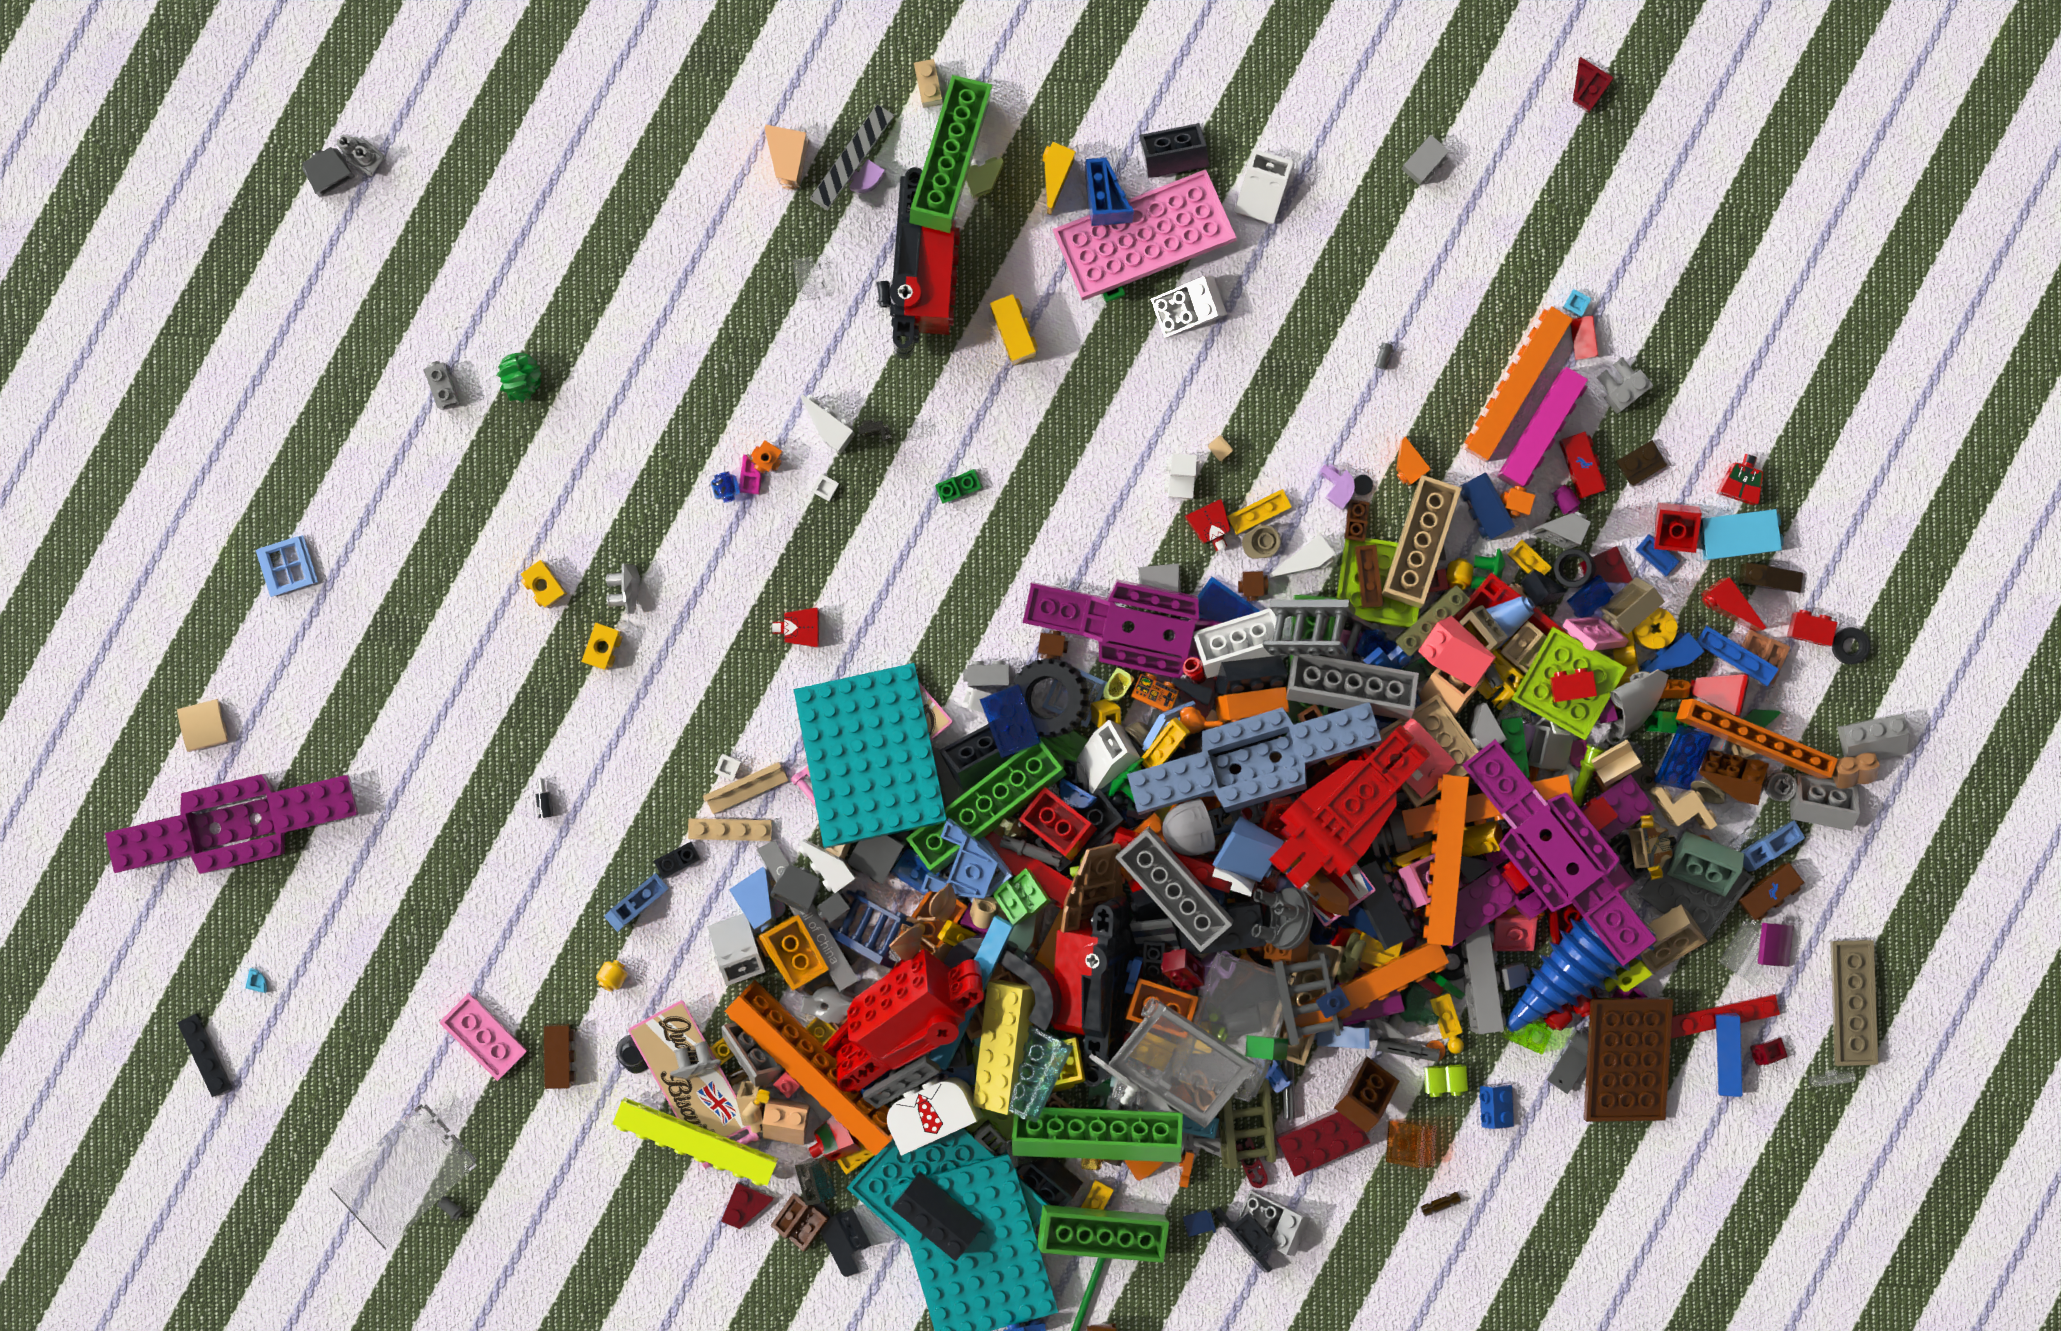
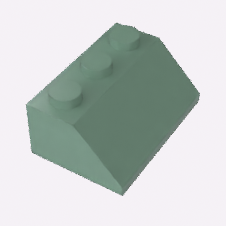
[1667,831,1744,897]

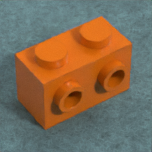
[1500,486,1535,519]

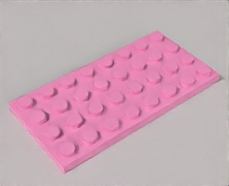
[1053,169,1237,301]

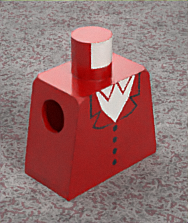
[1185,499,1230,551]
[772,608,819,648]

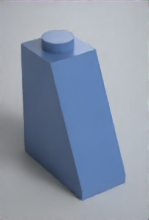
[729,866,776,934]
[1313,1021,1369,1049]

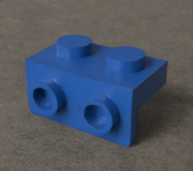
[891,848,942,895]
[1479,1085,1514,1129]

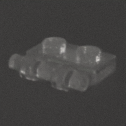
[792,254,835,301]
[1707,802,1761,851]

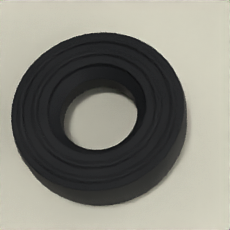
[1832,627,1870,665]
[1437,944,1468,981]

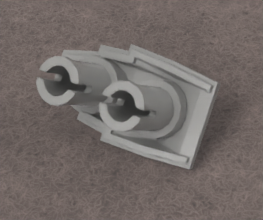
[336,134,386,176]
[606,563,641,614]
[1365,1012,1406,1041]
[670,1041,721,1080]

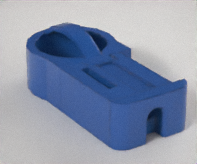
[1256,1058,1293,1093]

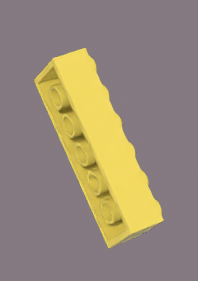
[973,980,1035,1115]

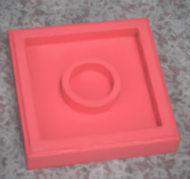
[1492,914,1538,951]

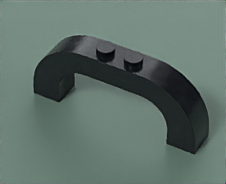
[943,934,1061,1031]

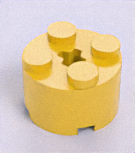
[1633,608,1678,650]

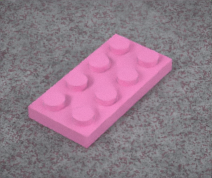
[439,992,528,1081]

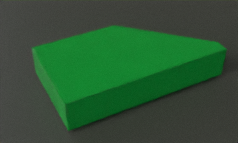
[1742,709,1781,728]
[1429,971,1465,1000]

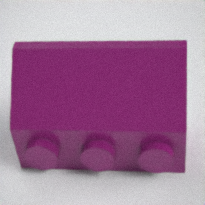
[1334,971,1404,1026]

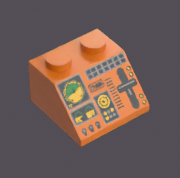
[1130,672,1179,712]

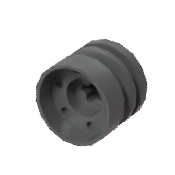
[1370,808,1411,859]

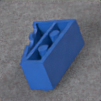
[1084,157,1134,226]

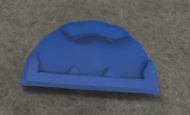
[1059,778,1097,810]

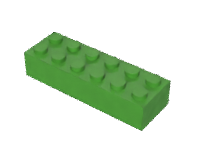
[1038,1205,1169,1263]

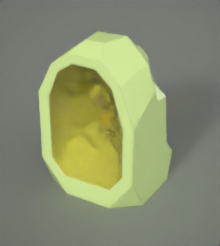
[1103,668,1134,701]

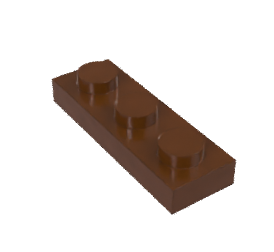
[1355,545,1383,609]

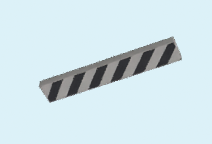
[810,104,894,211]

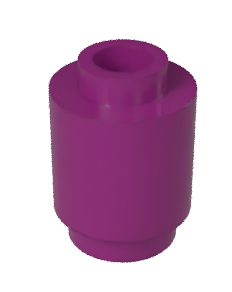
[1551,484,1581,515]

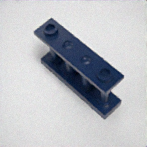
[828,889,914,969]

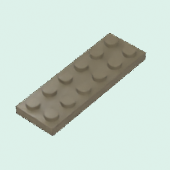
[1830,940,1878,1066]

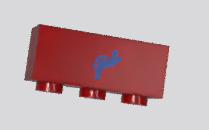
[1559,431,1607,499]

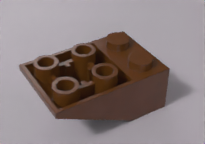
[1699,750,1769,805]

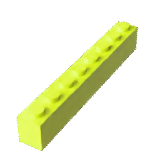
[612,1097,779,1186]

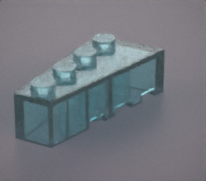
[1009,1025,1073,1122]

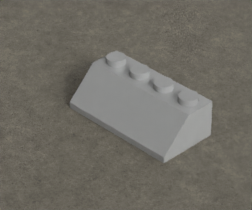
[1529,512,1591,550]

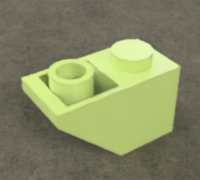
[966,157,1003,199]

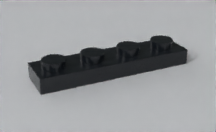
[177,1013,233,1097]

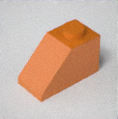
[1396,436,1431,486]

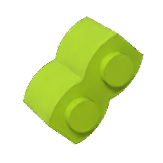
[1423,1064,1468,1097]

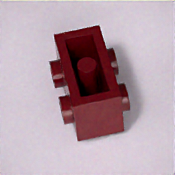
[1161,949,1205,991]

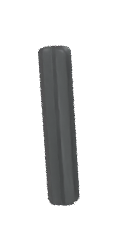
[1282,1060,1295,1120]

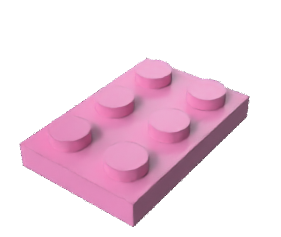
[1563,616,1629,651]

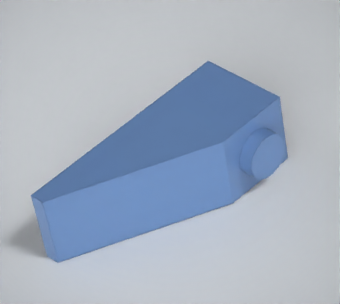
[604,873,669,932]

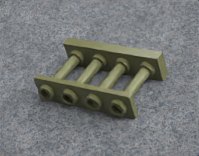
[1390,585,1470,656]
[1215,1078,1278,1169]

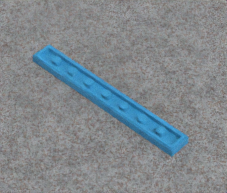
[929,915,1014,1070]

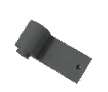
[1546,1028,1589,1094]

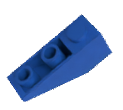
[1639,632,1704,673]

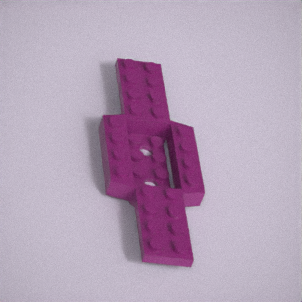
[1022,579,1223,679]
[1462,739,1656,966]
[105,774,358,874]
[1428,774,1655,949]

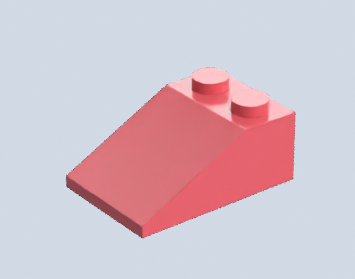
[1418,615,1496,687]

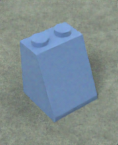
[1212,816,1284,882]

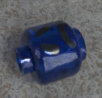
[711,471,740,503]

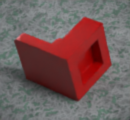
[1428,569,1449,593]

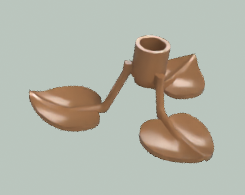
[889,883,956,962]

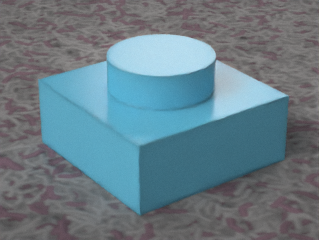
[1562,289,1591,317]

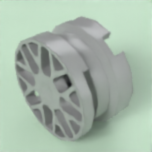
[1764,772,1797,801]

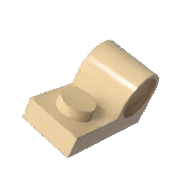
[970,897,1009,929]

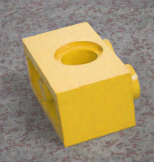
[521,560,567,608]
[581,623,623,670]

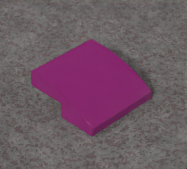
[1758,923,1794,967]

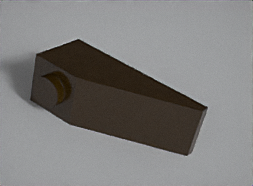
[1739,563,1803,593]

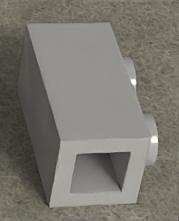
[423,361,460,410]
[963,661,1009,686]

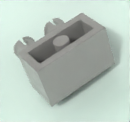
[1596,357,1653,414]

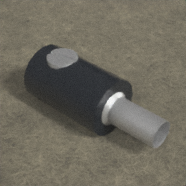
[535,778,554,819]

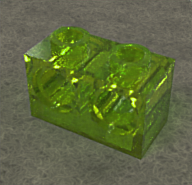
[1502,1021,1552,1055]

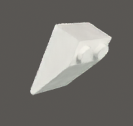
[1268,534,1336,578]

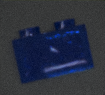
[1566,575,1615,618]
[1355,629,1397,659]

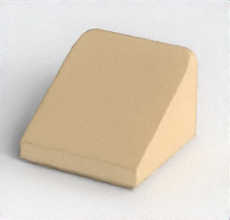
[1208,435,1233,461]

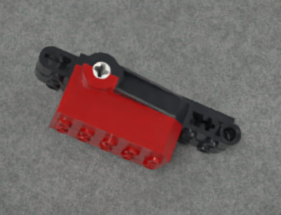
[890,167,960,359]
[1054,896,1138,1087]

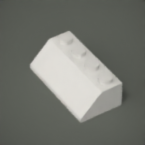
[1193,608,1285,678]

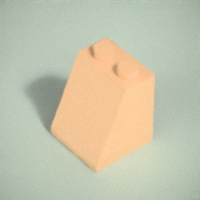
[764,124,809,190]
[1415,668,1486,718]
[762,1097,810,1145]

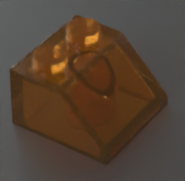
[1386,1120,1437,1168]

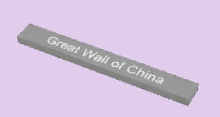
[756,840,859,992]

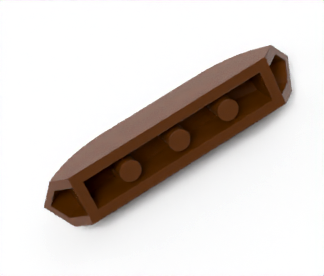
[1282,840,1349,916]

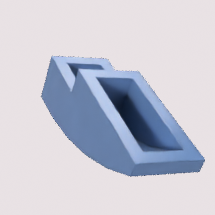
[1741,820,1805,872]

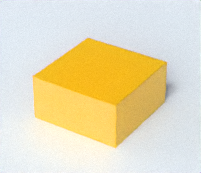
[805,1017,837,1046]

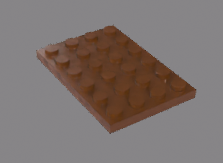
[1584,997,1673,1122]

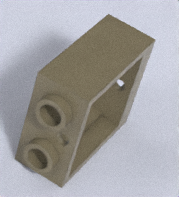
[1599,577,1665,634]
[1459,605,1508,653]

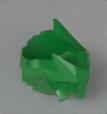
[496,353,542,403]

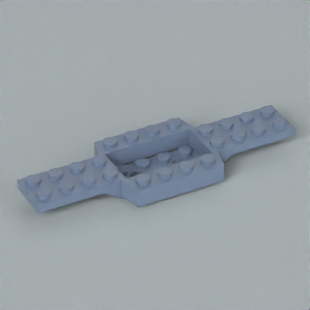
[1127,702,1382,815]

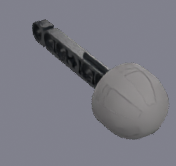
[1163,785,1315,856]

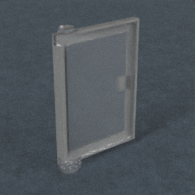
[1109,998,1257,1128]

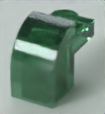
[1399,982,1440,1027]

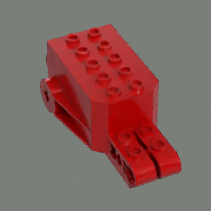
[1268,724,1431,889]
[836,948,984,1092]

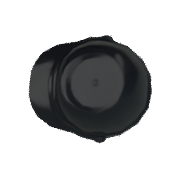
[616,1035,649,1074]

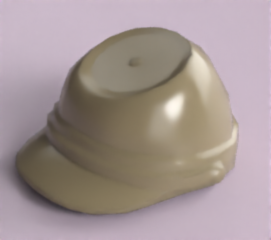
[1242,524,1281,559]
[1124,722,1151,752]
[1691,777,1726,804]

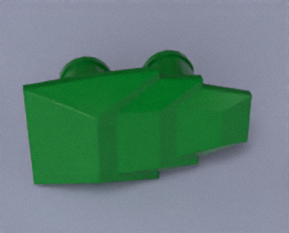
[1471,548,1506,589]
[1109,758,1144,803]

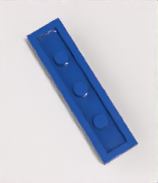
[1696,625,1779,687]

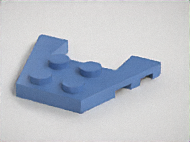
[921,818,1000,899]

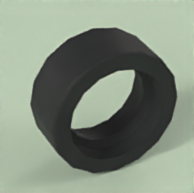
[1554,549,1596,588]

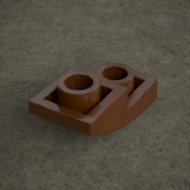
[1344,499,1370,542]

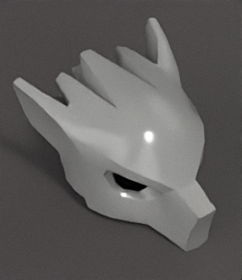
[800,985,858,1024]

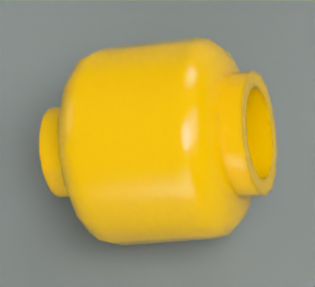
[1446,558,1474,590]
[596,960,627,992]

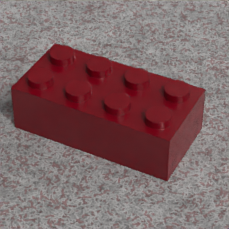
[1276,1109,1370,1177]

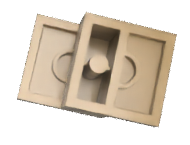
[1647,787,1717,830]

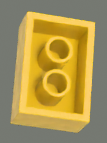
[990,294,1038,366]

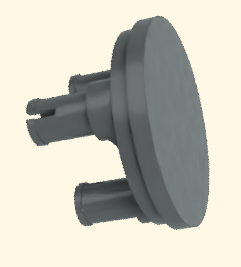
[1252,887,1313,950]

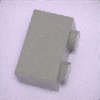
[1401,135,1449,185]

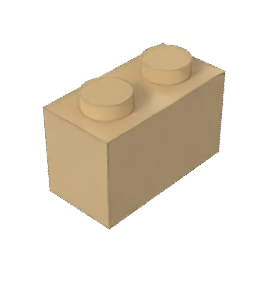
[914,59,943,108]

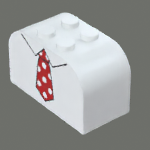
[887,1077,983,1155]

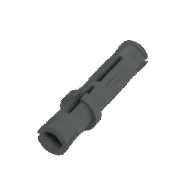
[1000,834,1063,868]
[1376,1038,1440,1062]

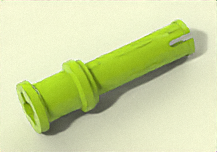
[1572,743,1605,807]

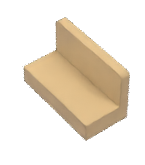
[1591,740,1642,787]

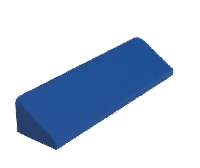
[1716,1013,1743,1097]

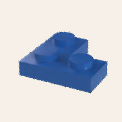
[1363,646,1414,670]
[1003,1319,1046,1331]

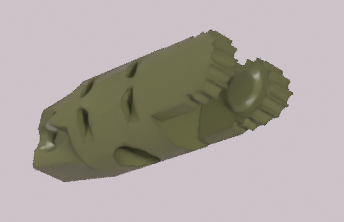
[1000,818,1032,841]
[1336,932,1366,983]

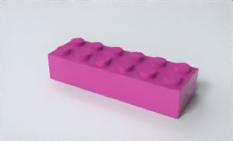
[1496,367,1588,488]

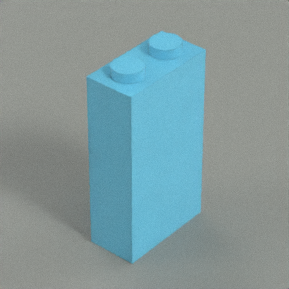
[1699,509,1784,561]

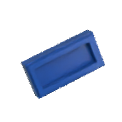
[1634,534,1680,577]

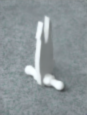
[1089,1054,1146,1105]

